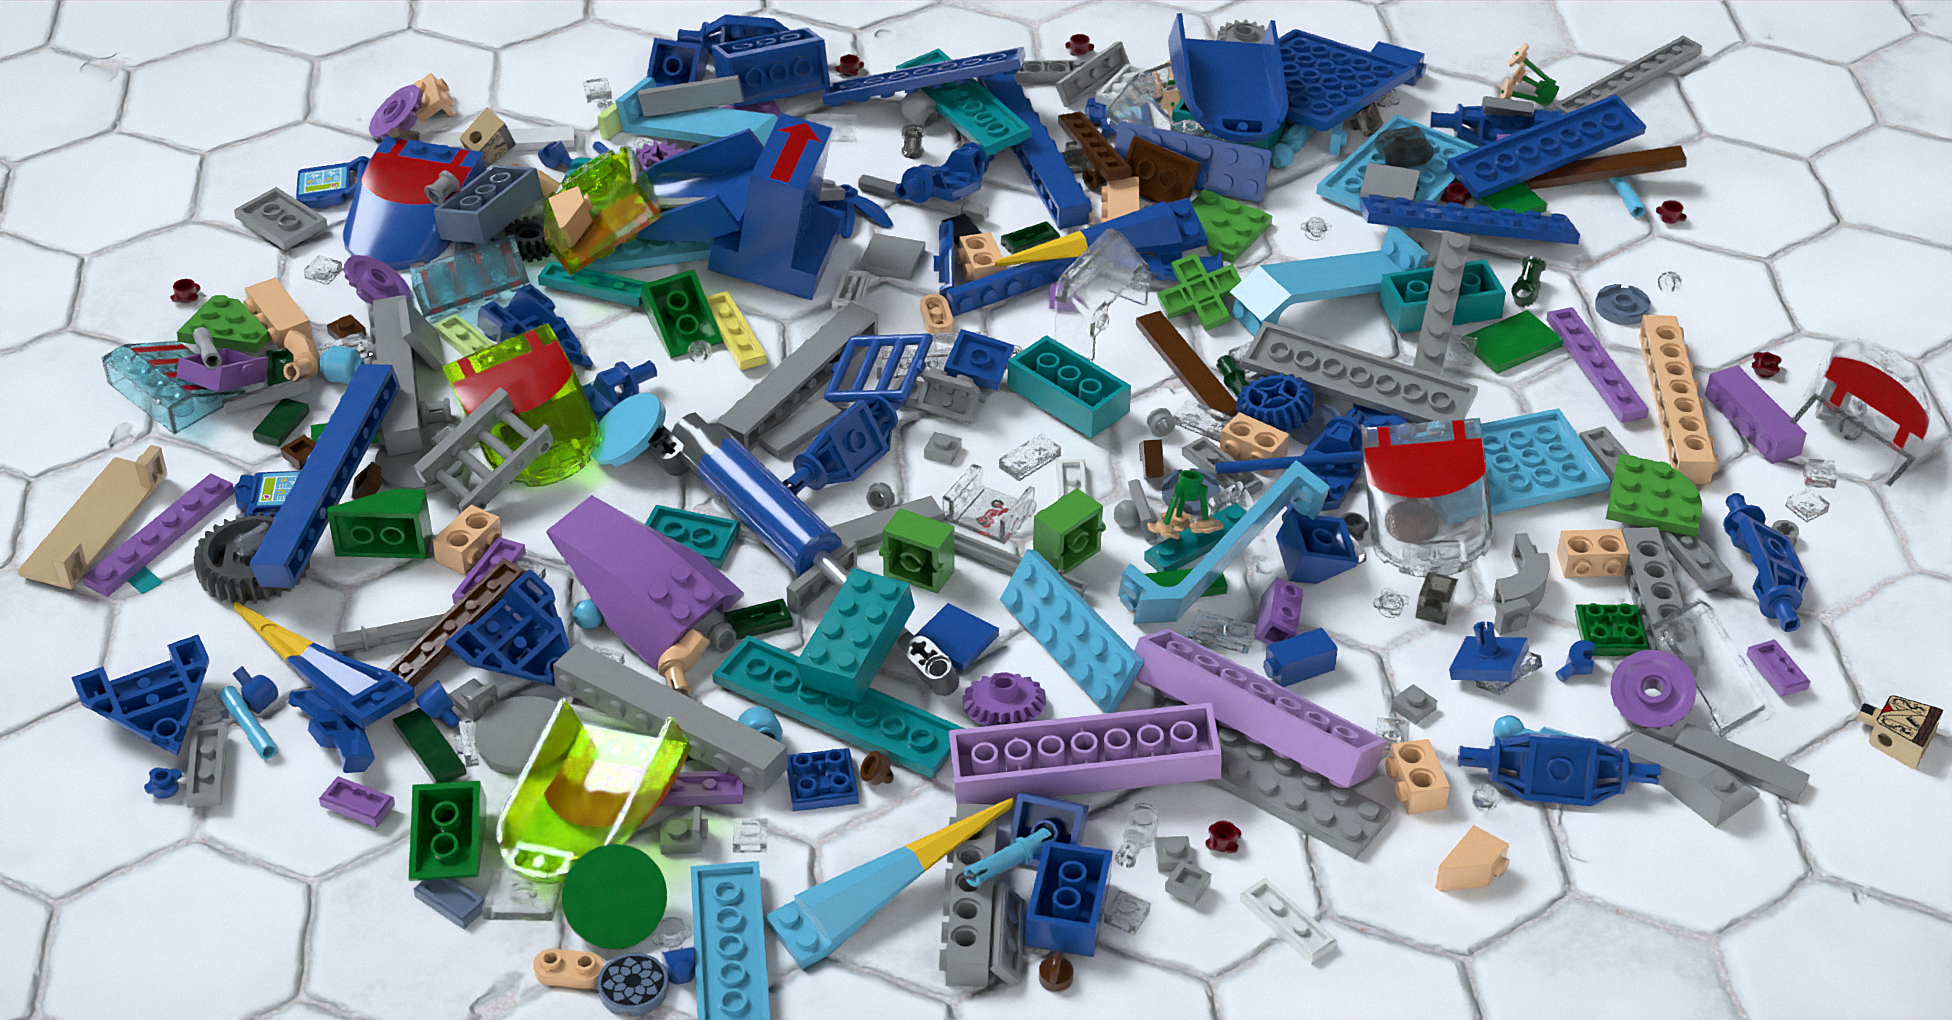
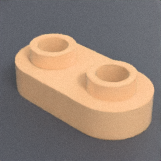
[920,294,953,337]
[533,949,604,989]

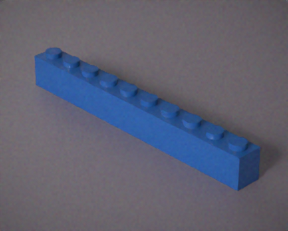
[976,72,1092,230]
[250,364,400,588]

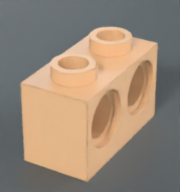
[956,232,1006,282]
[1220,412,1290,475]
[432,505,503,575]
[1556,529,1629,578]
[1385,739,1450,815]

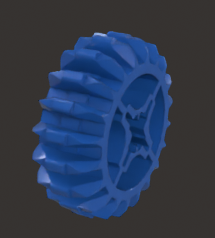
[1236,372,1314,433]

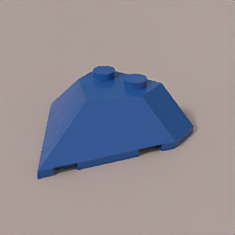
[477,284,594,368]
[445,568,570,686]
[71,634,210,756]

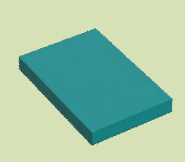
[645,505,741,569]

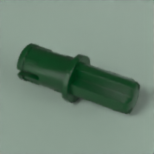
[1216,355,1248,397]

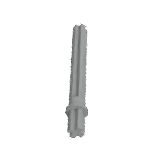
[858,174,989,222]
[954,532,1088,598]
[333,613,445,653]

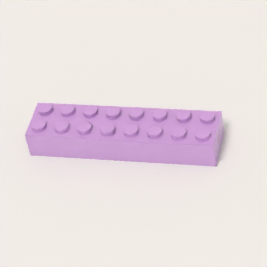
[1134,628,1387,788]
[949,702,1222,804]

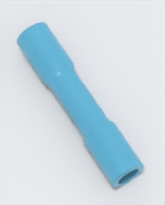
[1608,176,1646,217]
[218,686,278,759]

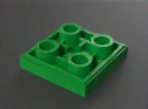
[1574,603,1649,656]

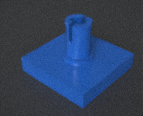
[944,329,1015,391]
[1449,621,1529,682]

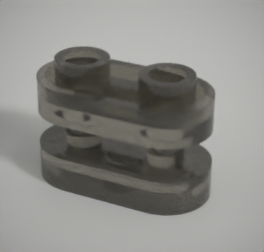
[1374,126,1434,168]

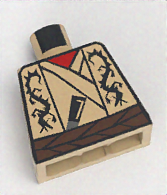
[460,107,516,168]
[1857,695,1944,770]

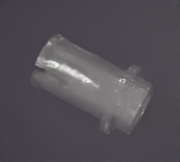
[232,522,269,557]

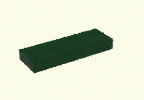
[392,707,467,783]

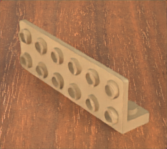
[18,445,168,590]

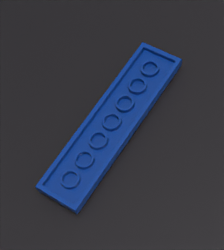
[822,46,1026,107]
[1446,94,1647,200]
[1359,195,1580,245]

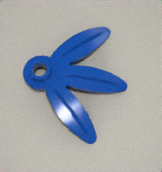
[819,184,893,239]

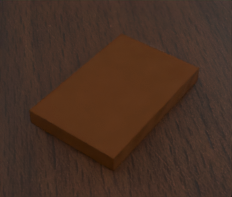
[1125,135,1203,204]

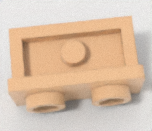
[412,72,455,123]

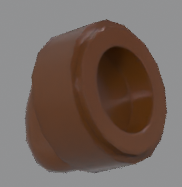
[860,751,894,786]
[1039,951,1074,992]

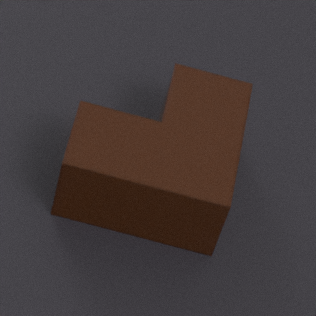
[1139,439,1164,478]

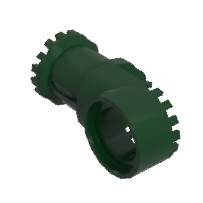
[1511,256,1546,308]

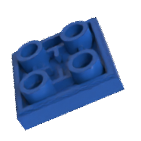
[914,603,999,672]
[786,748,859,812]

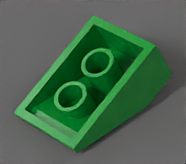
[641,269,723,359]
[327,489,433,559]
[408,781,487,881]

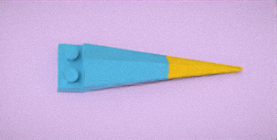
[765,798,1013,970]

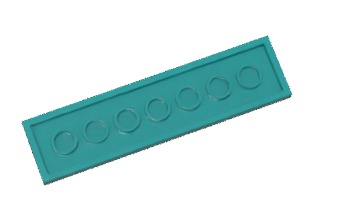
[895,48,1032,156]
[712,635,966,779]

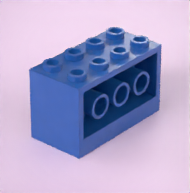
[712,27,831,108]

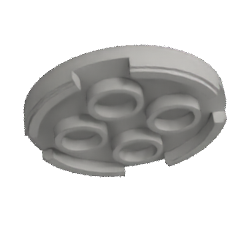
[375,429,465,494]
[474,696,574,775]

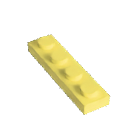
[706,291,767,370]

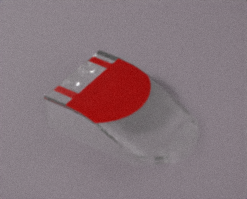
[1790,337,1930,487]
[1361,418,1493,578]

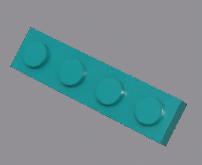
[538,261,648,307]
[1144,503,1247,572]

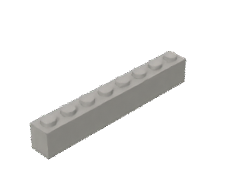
[368,295,424,457]
[716,302,878,452]
[553,642,788,793]

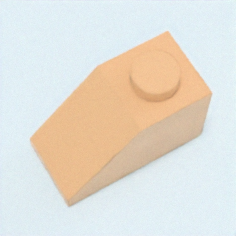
[548,186,594,248]
[1435,825,1510,891]

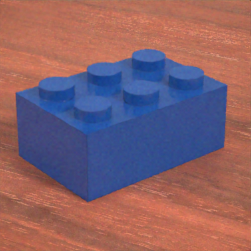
[1025,840,1113,957]

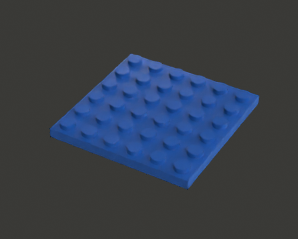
[1278,29,1416,132]

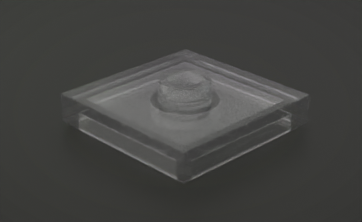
[482,870,563,921]

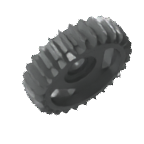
[193,511,311,605]

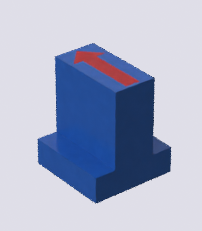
[708,113,844,300]

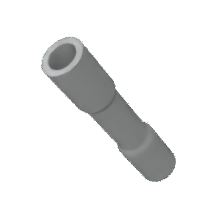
[193,327,222,369]

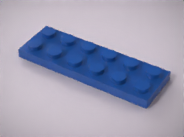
[1115,121,1273,203]

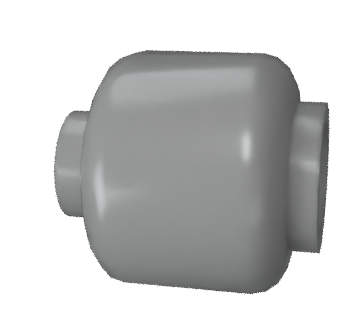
[901,90,938,128]

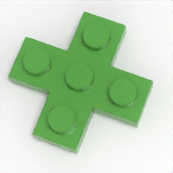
[1157,253,1242,331]

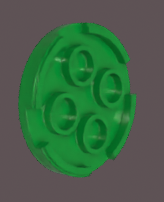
[562,844,667,950]

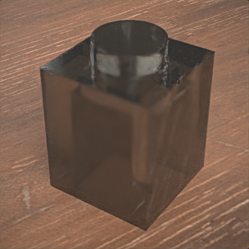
[1415,572,1458,625]

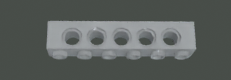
[1622,527,1703,678]
[939,803,997,987]

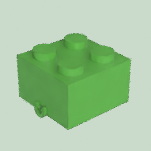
[1033,488,1106,574]
[879,508,955,594]

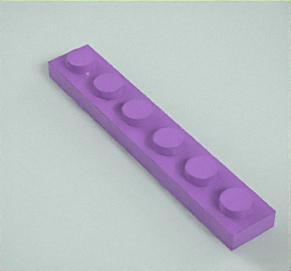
[1546,307,1649,423]
[83,473,235,597]

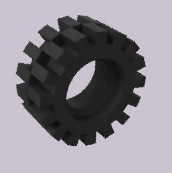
[505,216,556,262]

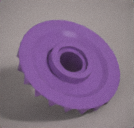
[369,85,423,140]
[342,255,410,305]
[1610,650,1696,730]
[963,672,1046,726]

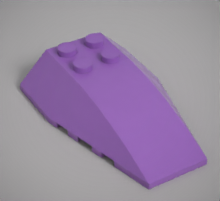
[546,495,744,670]

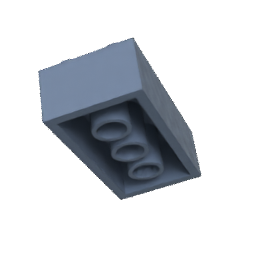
[433,165,543,245]

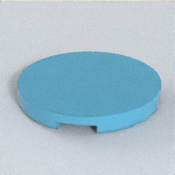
[589,393,666,467]

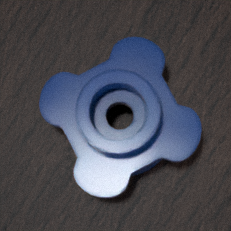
[144,767,182,799]

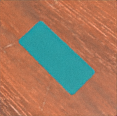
[127,566,163,594]

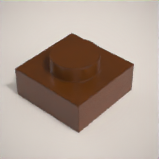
[326,314,367,346]
[280,435,316,470]
[351,462,382,500]

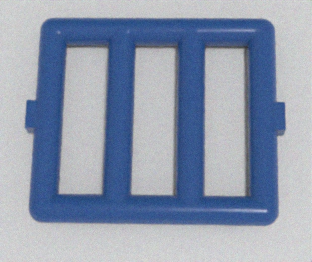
[824,333,933,403]

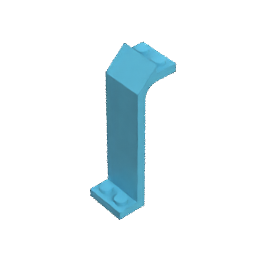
[615,77,778,146]
[1230,226,1429,336]
[1118,460,1330,624]

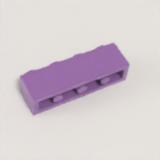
[1705,365,1807,464]

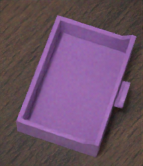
[176,348,269,392]

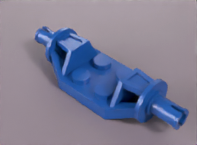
[677,14,790,54]
[1430,104,1562,147]
[895,142,995,203]
[500,360,658,445]
[783,389,907,495]
[1282,409,1365,522]
[1723,493,1808,632]
[1457,733,1660,806]

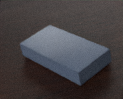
[413,879,488,929]

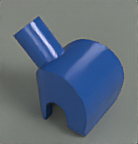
[538,140,573,169]
[1555,640,1595,682]
[232,666,279,714]
[415,680,461,729]
[661,947,696,985]

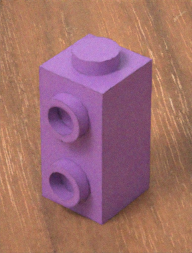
[1255,577,1304,645]

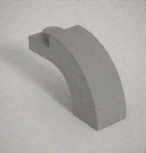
[1492,533,1550,612]

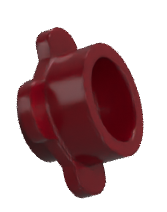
[1065,34,1094,56]
[835,54,864,76]
[1441,183,1471,206]
[1655,200,1687,224]
[170,279,201,303]
[1752,352,1782,378]
[1205,821,1241,854]

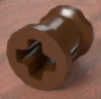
[1082,167,1107,190]

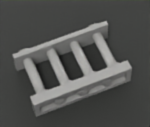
[414,387,555,512]

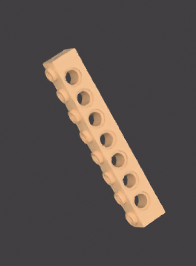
[1639,315,1718,484]

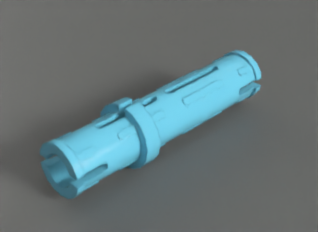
[964,828,1054,887]

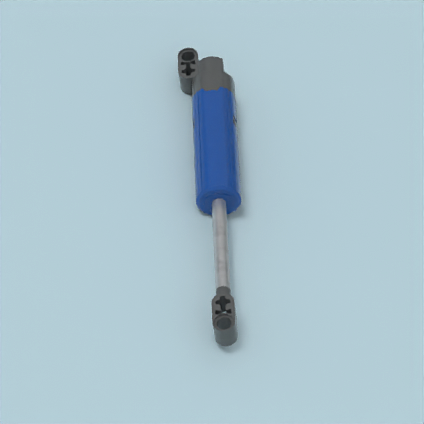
[647,412,960,696]

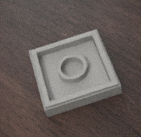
[1482,96,1534,117]
[1359,163,1420,202]
[859,233,926,281]
[398,298,444,372]

